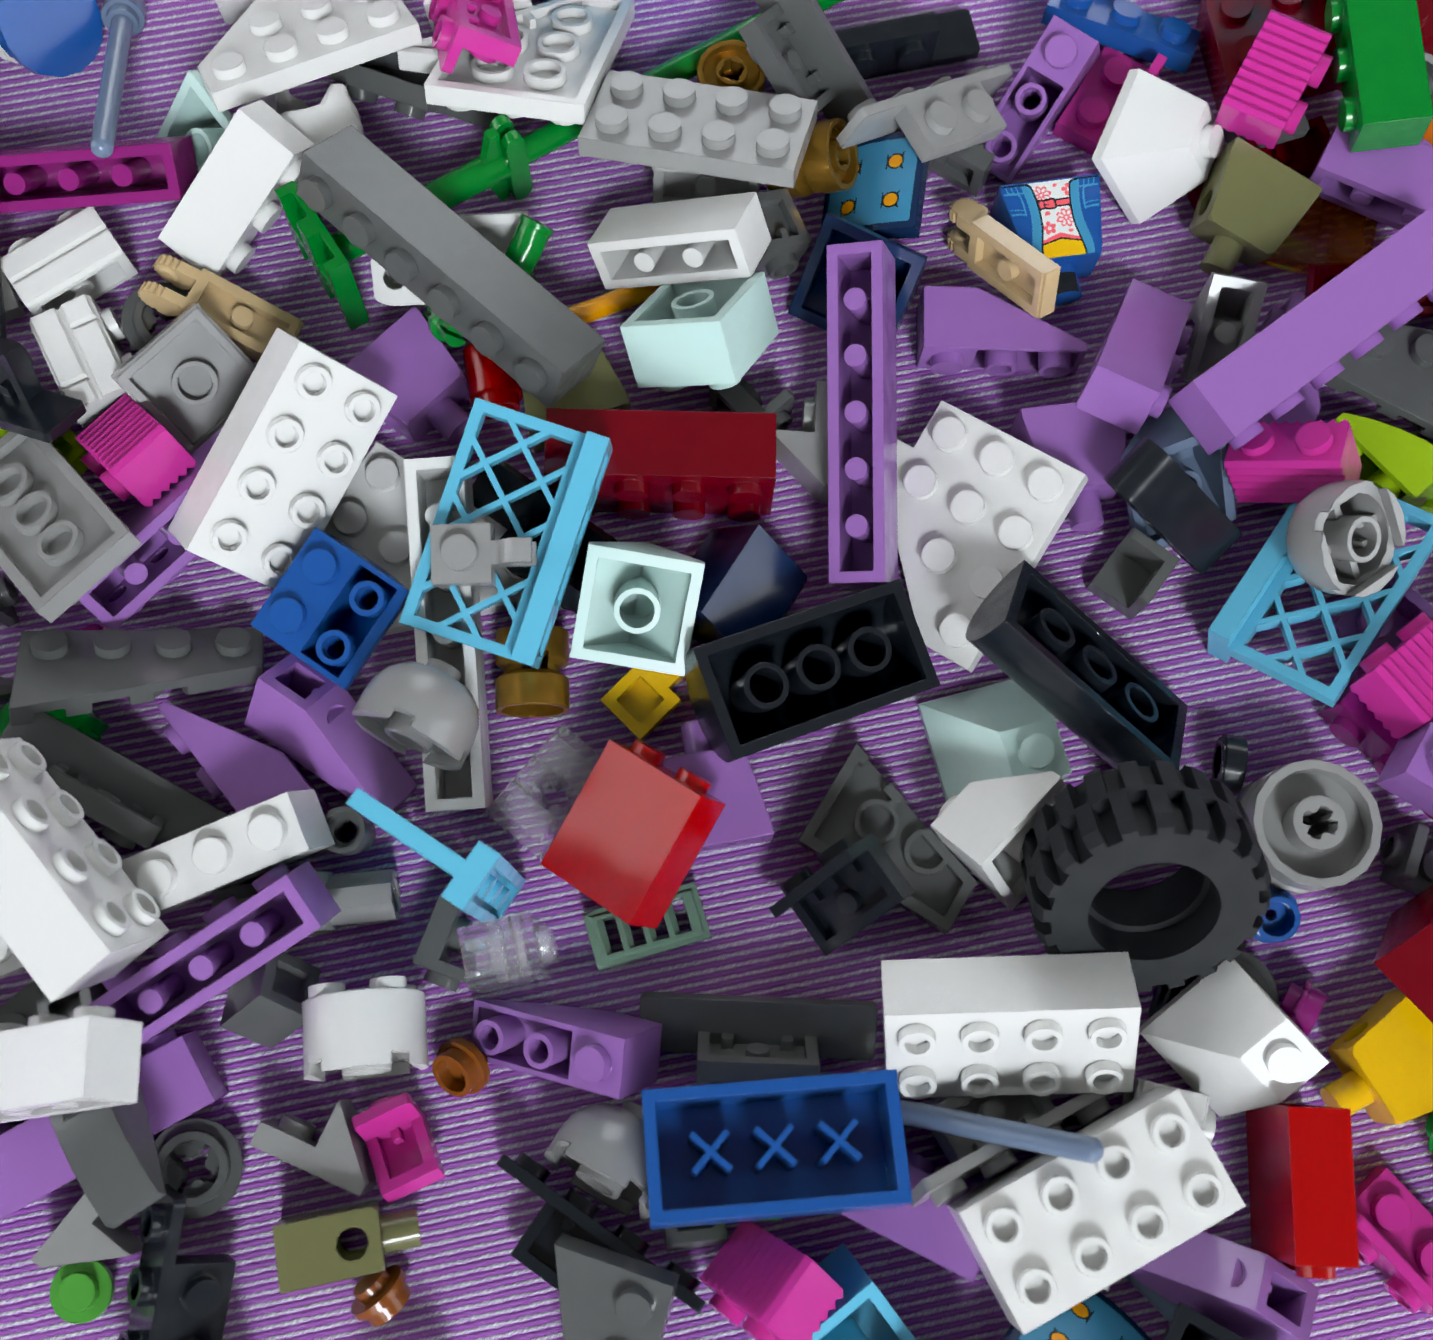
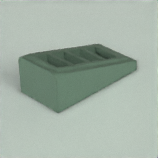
[582,882,712,972]

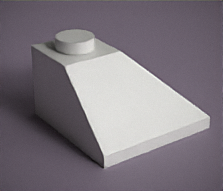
[1091,69,1224,224]
[931,771,1066,911]
[1139,959,1329,1117]

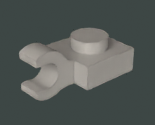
[430,522,537,587]

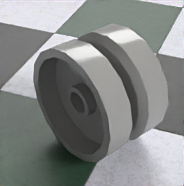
[1235,759,1383,896]

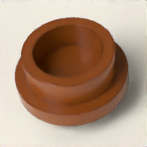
[432,1037,490,1097]
[351,1265,411,1327]

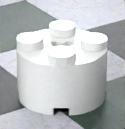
[302,976,429,1081]

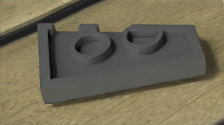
[797,743,977,934]
[554,1233,680,1340]

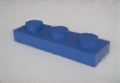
[1040,0,1201,74]

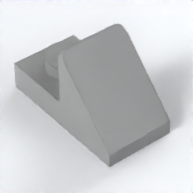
[1181,272,1269,382]
[776,380,828,504]
[249,1099,377,1197]
[31,1193,143,1268]

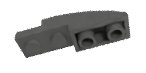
[36,982,167,1229]

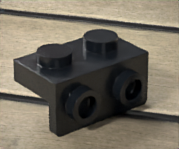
[769,833,915,956]

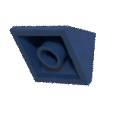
[788,212,928,333]
[692,524,807,644]

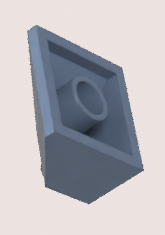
[1121,408,1236,547]

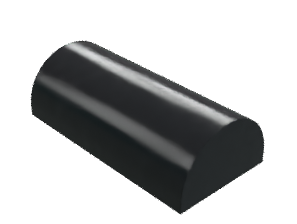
[966,560,1188,770]
[685,578,941,762]

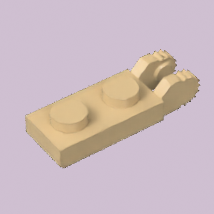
[946,198,1061,319]
[137,254,304,362]

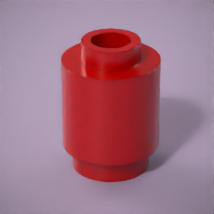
[463,343,523,419]

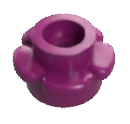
[1279,979,1328,1036]

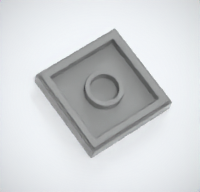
[111,301,256,455]

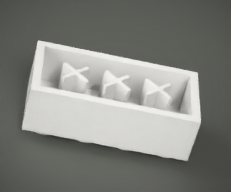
[167,327,398,589]
[0,737,169,1002]
[881,952,1141,1100]
[947,1086,1246,1335]

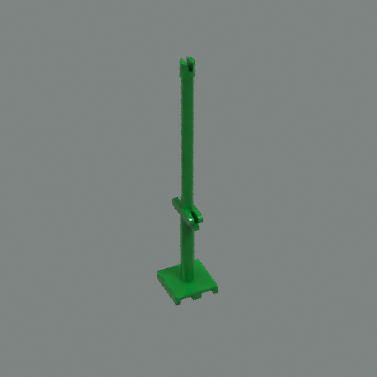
[274,0,844,331]

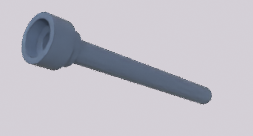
[90,0,146,158]
[820,1071,1104,1163]

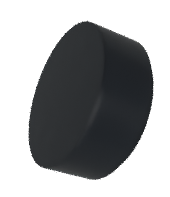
[1212,734,1248,793]

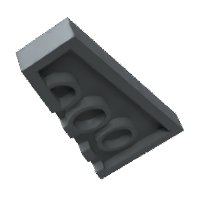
[9,627,264,727]

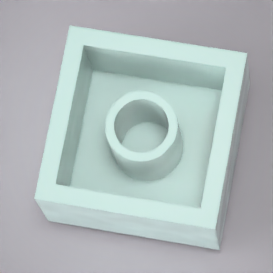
[620,271,779,392]

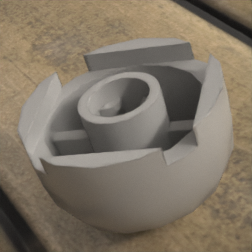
[1286,480,1406,597]
[352,658,479,771]
[544,1100,650,1220]

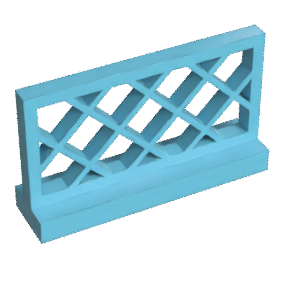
[399,398,613,669]
[1207,499,1433,708]
[346,787,526,929]

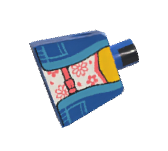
[990,174,1102,306]

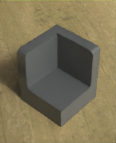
[1086,528,1180,620]
[220,952,321,1048]

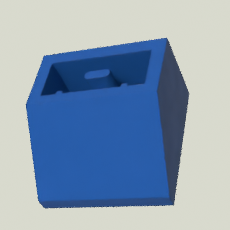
[250,527,410,690]

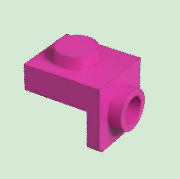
[352,1093,446,1204]

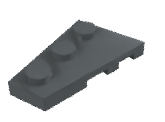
[1324,323,1433,439]

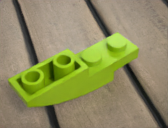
[1335,412,1433,514]

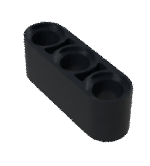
[1103,436,1243,575]

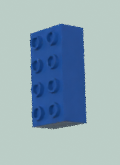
[641,1069,913,1230]

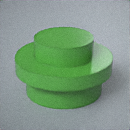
[50,1260,115,1324]

